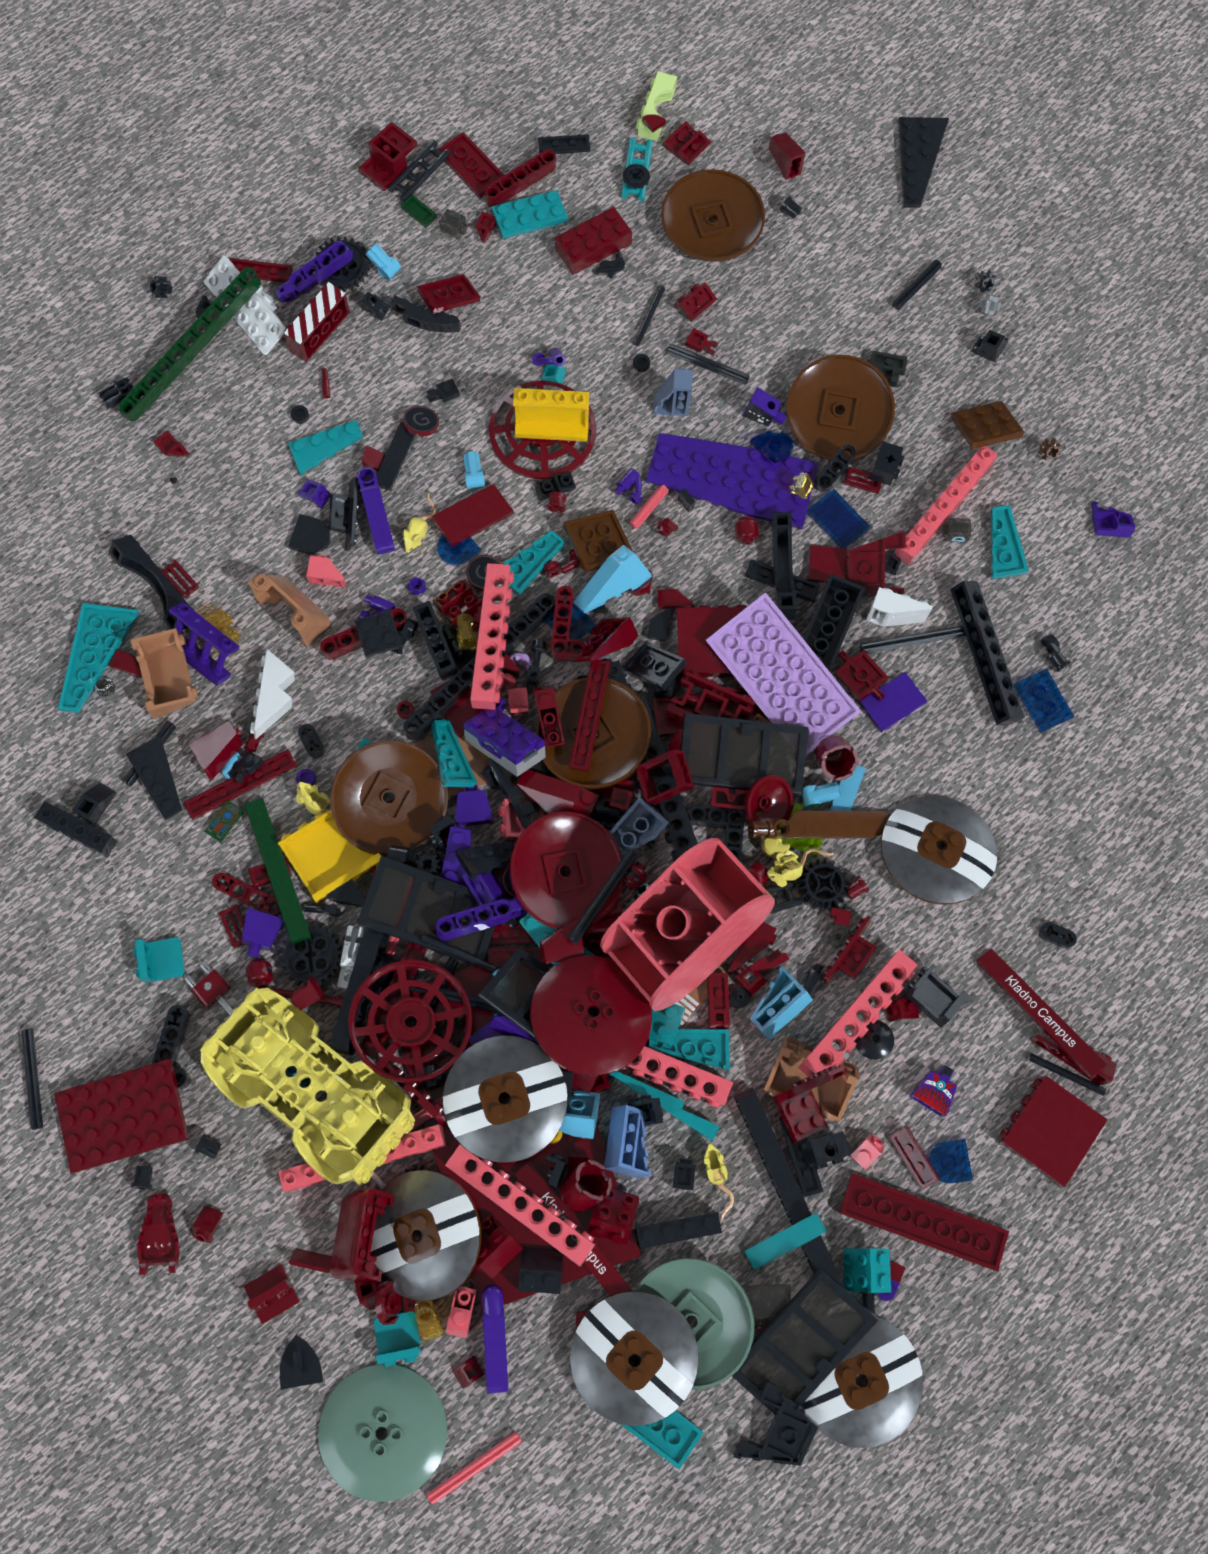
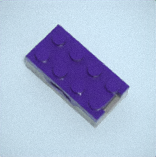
[463,707,546,776]

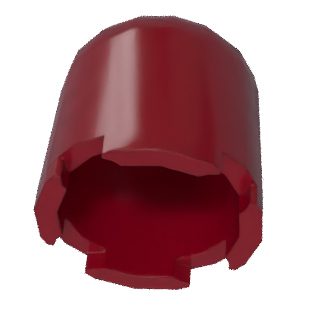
[815,735,859,781]
[560,1160,612,1212]

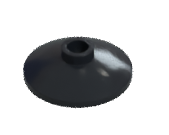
[855,1020,894,1060]

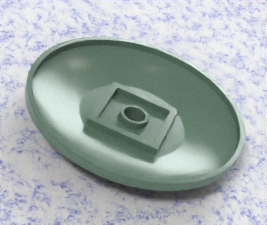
[635,1258,754,1389]
[318,1364,447,1502]

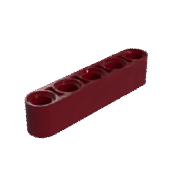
[485,150,556,207]
[320,608,407,660]

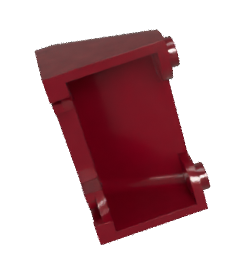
[330,1188,394,1282]

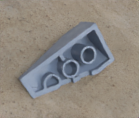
[609,796,669,858]

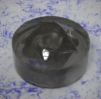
[95,678,116,697]

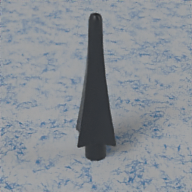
[804,963,823,994]

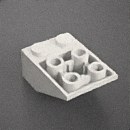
[866,587,933,627]

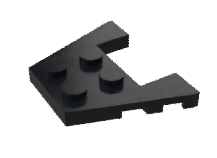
[733,1379,818,1466]

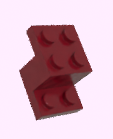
[358,122,417,191]

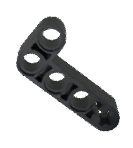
[152,1005,191,1089]

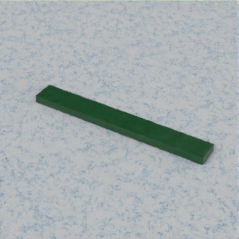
[244,798,311,944]

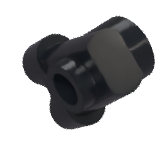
[361,291,392,321]

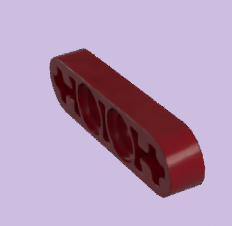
[212,873,281,916]

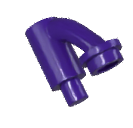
[532,347,566,366]
[614,468,642,505]
[359,595,396,619]

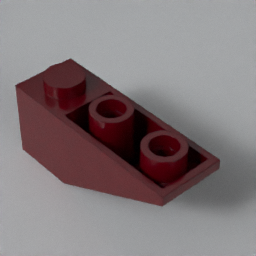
[534,684,565,748]

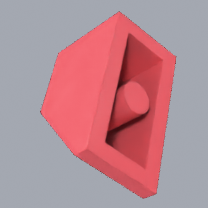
[306,555,346,588]

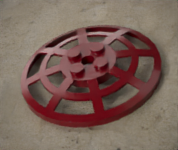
[489,381,596,480]
[348,960,472,1083]

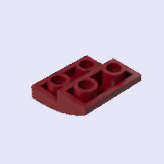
[432,580,483,626]

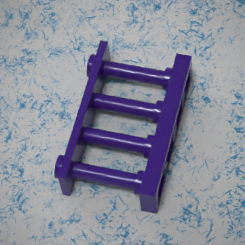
[169,602,240,686]

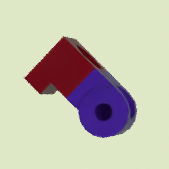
[876,1261,906,1301]

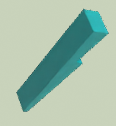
[608,1071,719,1142]

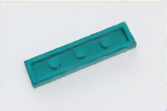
[745,1212,827,1270]

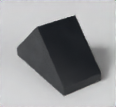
[327,879,365,907]

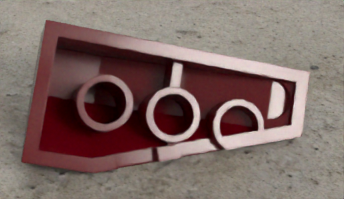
[576,617,639,662]
[516,770,599,817]
[1030,1034,1117,1085]

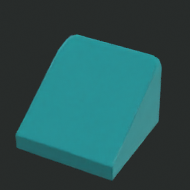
[541,364,566,384]

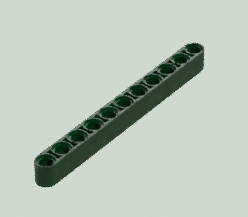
[119,268,261,421]

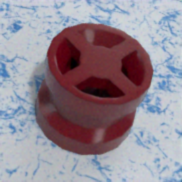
[548,492,567,513]

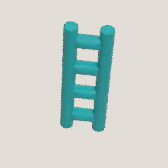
[621,137,653,201]

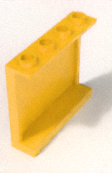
[513,388,589,441]
[278,810,381,904]

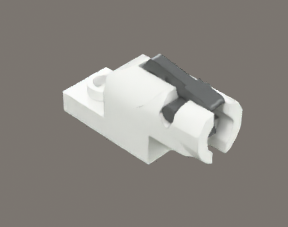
[337,926,365,989]

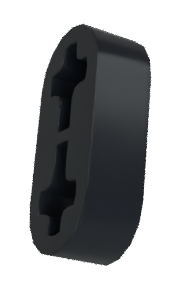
[298,724,325,759]
[1038,922,1077,949]

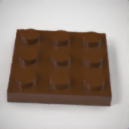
[951,401,1024,449]
[563,510,633,573]

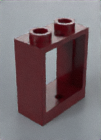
[636,749,694,804]

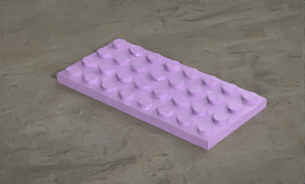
[706,592,861,755]

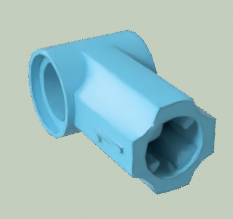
[365,243,401,281]
[464,451,485,489]
[802,782,841,809]

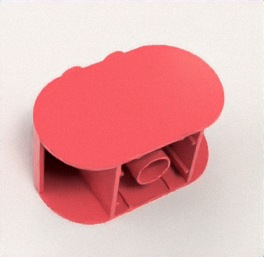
[600,838,775,1011]

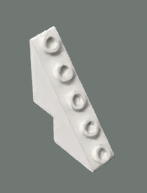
[250,650,295,739]

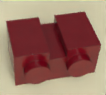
[709,787,749,810]

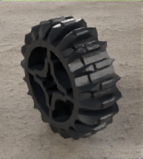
[797,859,850,911]

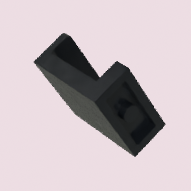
[905,964,970,1028]

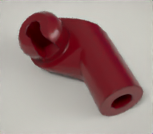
[560,548,580,574]

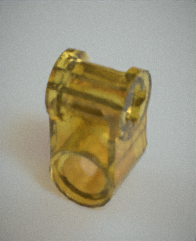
[415,1300,445,1343]

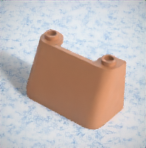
[248,574,330,648]
[131,628,199,719]
[764,1037,859,1122]

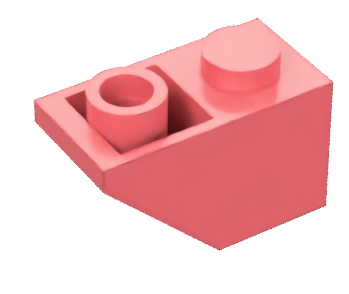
[446,1286,477,1338]

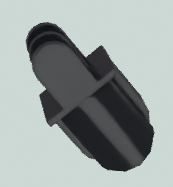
[98,377,133,409]

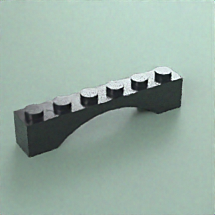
[771,512,797,620]
[109,534,195,630]

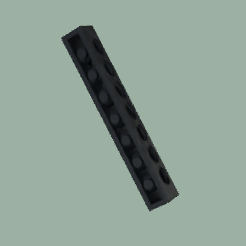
[950,581,1025,725]

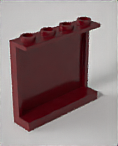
[676,605,747,678]
[998,1076,1108,1188]

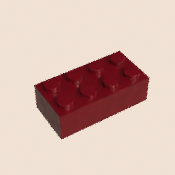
[555,207,632,275]

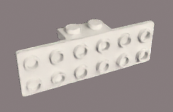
[204,256,286,355]

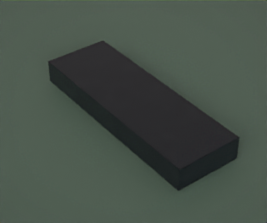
[538,134,590,154]

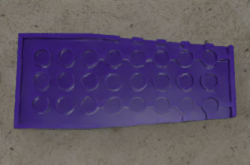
[646,433,819,529]

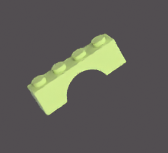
[636,71,677,141]

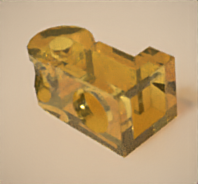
[456,613,478,650]

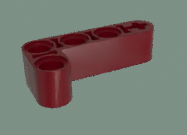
[551,586,586,662]

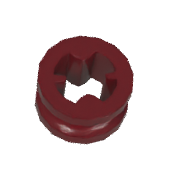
[543,561,562,578]
[397,701,414,720]

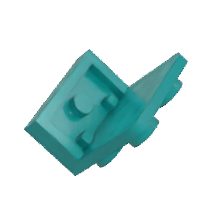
[133,937,185,983]
[843,1248,891,1293]
[374,1311,422,1367]

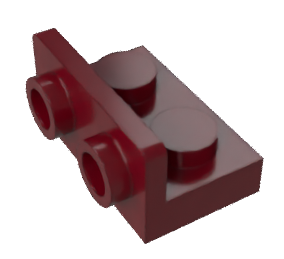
[674,282,718,322]

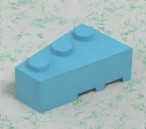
[750,965,813,1040]

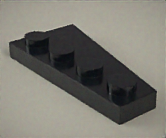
[126,735,183,821]

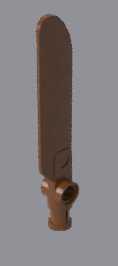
[748,811,891,840]

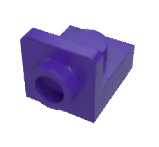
[297,479,331,509]

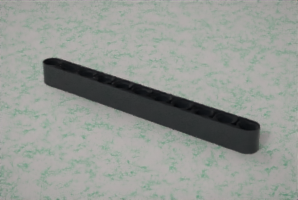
[403,593,555,741]
[330,845,414,1056]
[734,1087,845,1307]

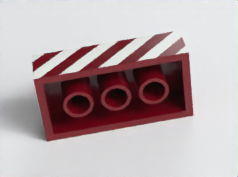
[284,282,350,362]

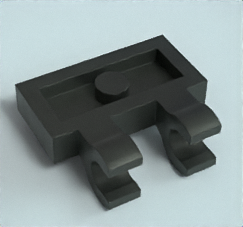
[870,351,908,387]

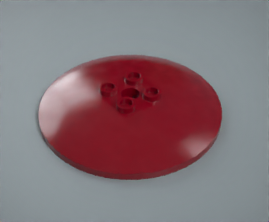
[509,812,623,929]
[530,955,652,1076]

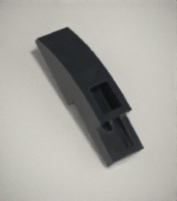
[391,295,461,333]

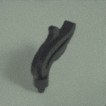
[596,250,625,279]

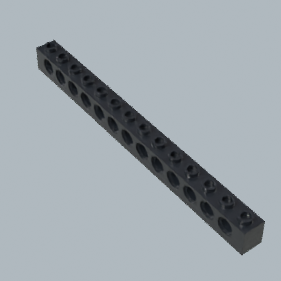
[640,697,698,862]

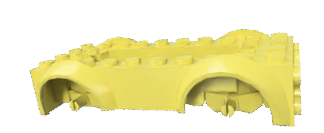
[200,988,415,1186]

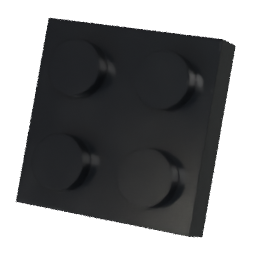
[354,610,402,658]

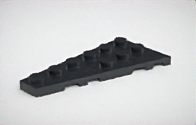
[898,117,949,208]

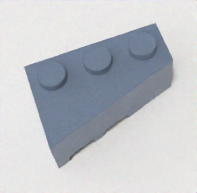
[653,368,693,416]

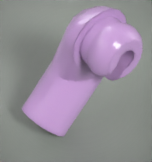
[510,653,532,672]

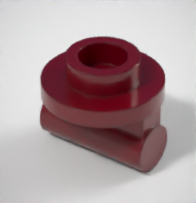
[657,518,678,537]

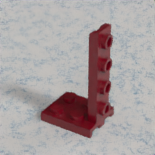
[773,1065,846,1143]

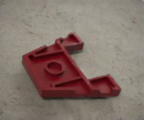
[848,531,905,596]

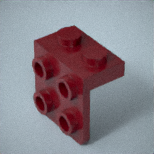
[587,1188,640,1244]

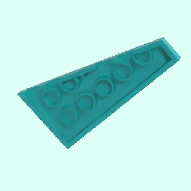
[58,603,140,714]

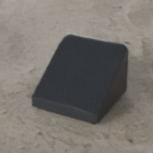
[885,550,901,576]

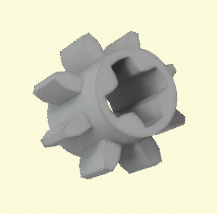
[979,294,1002,315]

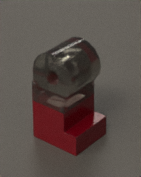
[827,908,851,947]

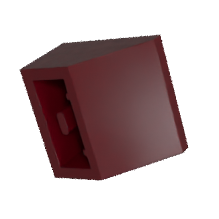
[477,1213,523,1279]

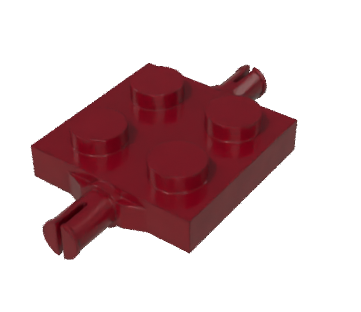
[835,650,888,701]

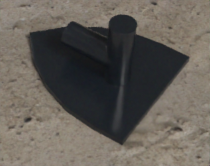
[280,1335,323,1390]

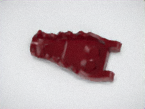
[137,1193,180,1275]

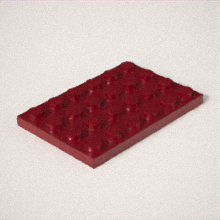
[54,1059,189,1174]

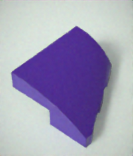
[1091,501,1136,538]

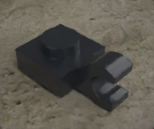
[427,378,460,403]

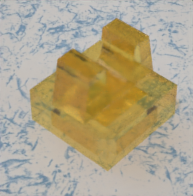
[789,472,813,499]

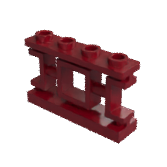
[666,671,755,746]

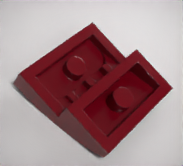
[662,121,711,165]

